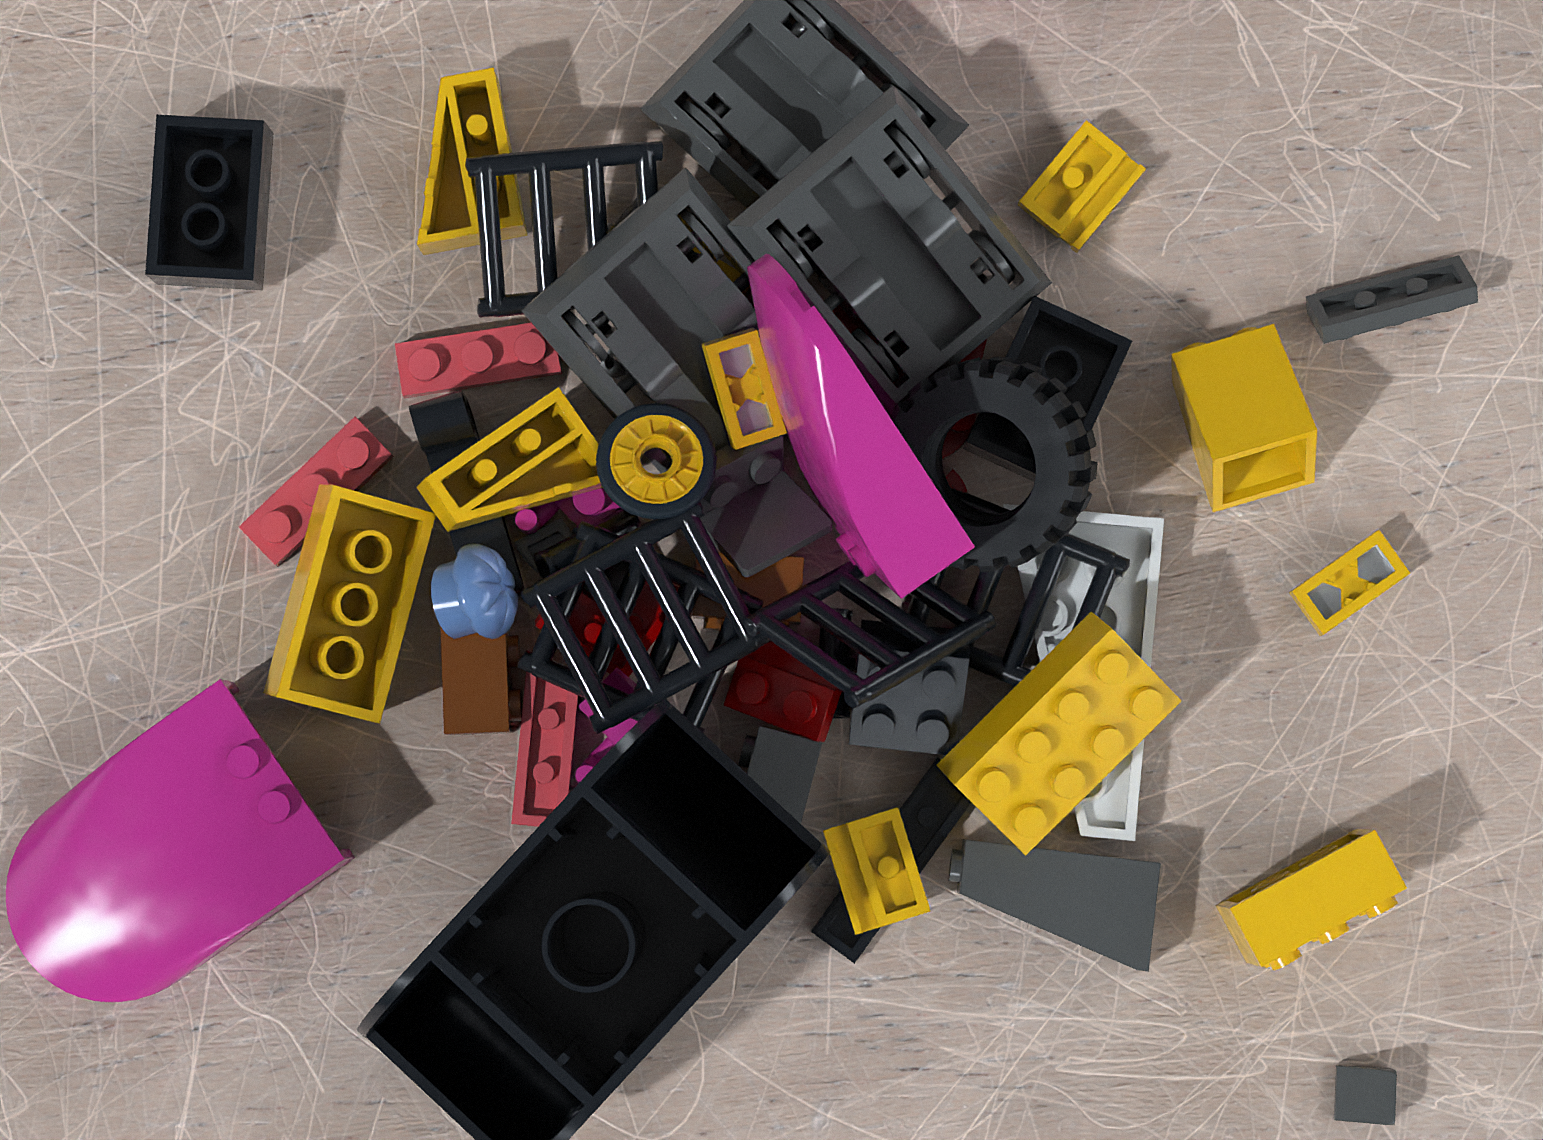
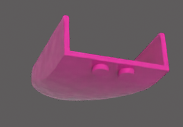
[747,253,975,599]
[6,679,355,1002]

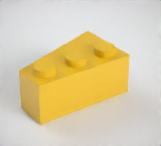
[417,67,528,255]
[416,387,603,532]

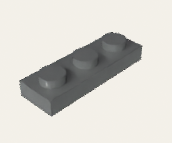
[1306,255,1478,344]

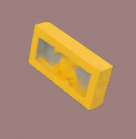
[701,328,787,450]
[1289,530,1410,636]

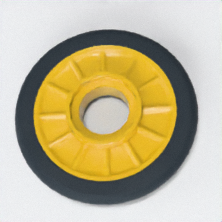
[596,403,717,519]

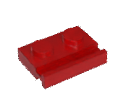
[724,642,849,742]

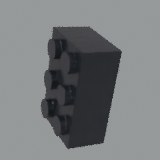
[145,114,274,291]
[963,295,1133,482]

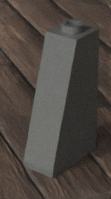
[949,839,1161,972]

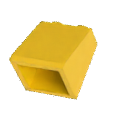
[1171,324,1317,512]

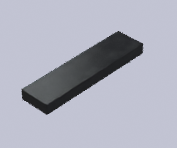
[811,757,972,964]

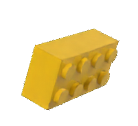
[263,485,436,724]
[937,612,1182,856]

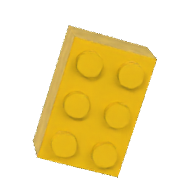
[1215,829,1407,971]

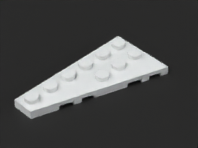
[1003,504,1164,841]

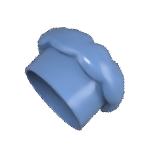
[431,544,518,639]

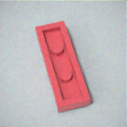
[395,323,562,398]
[239,416,394,567]
[511,666,579,827]

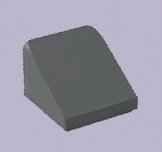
[1334,1065,1397,1125]

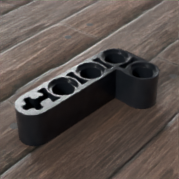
[409,390,525,598]

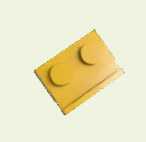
[1017,120,1146,253]
[823,807,931,935]

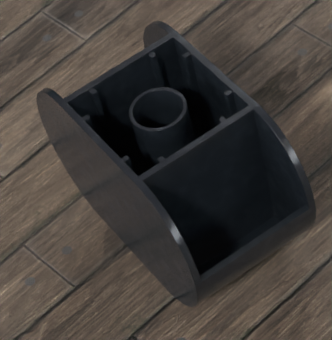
[357,699,831,1140]

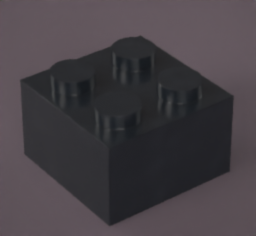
[849,619,969,755]

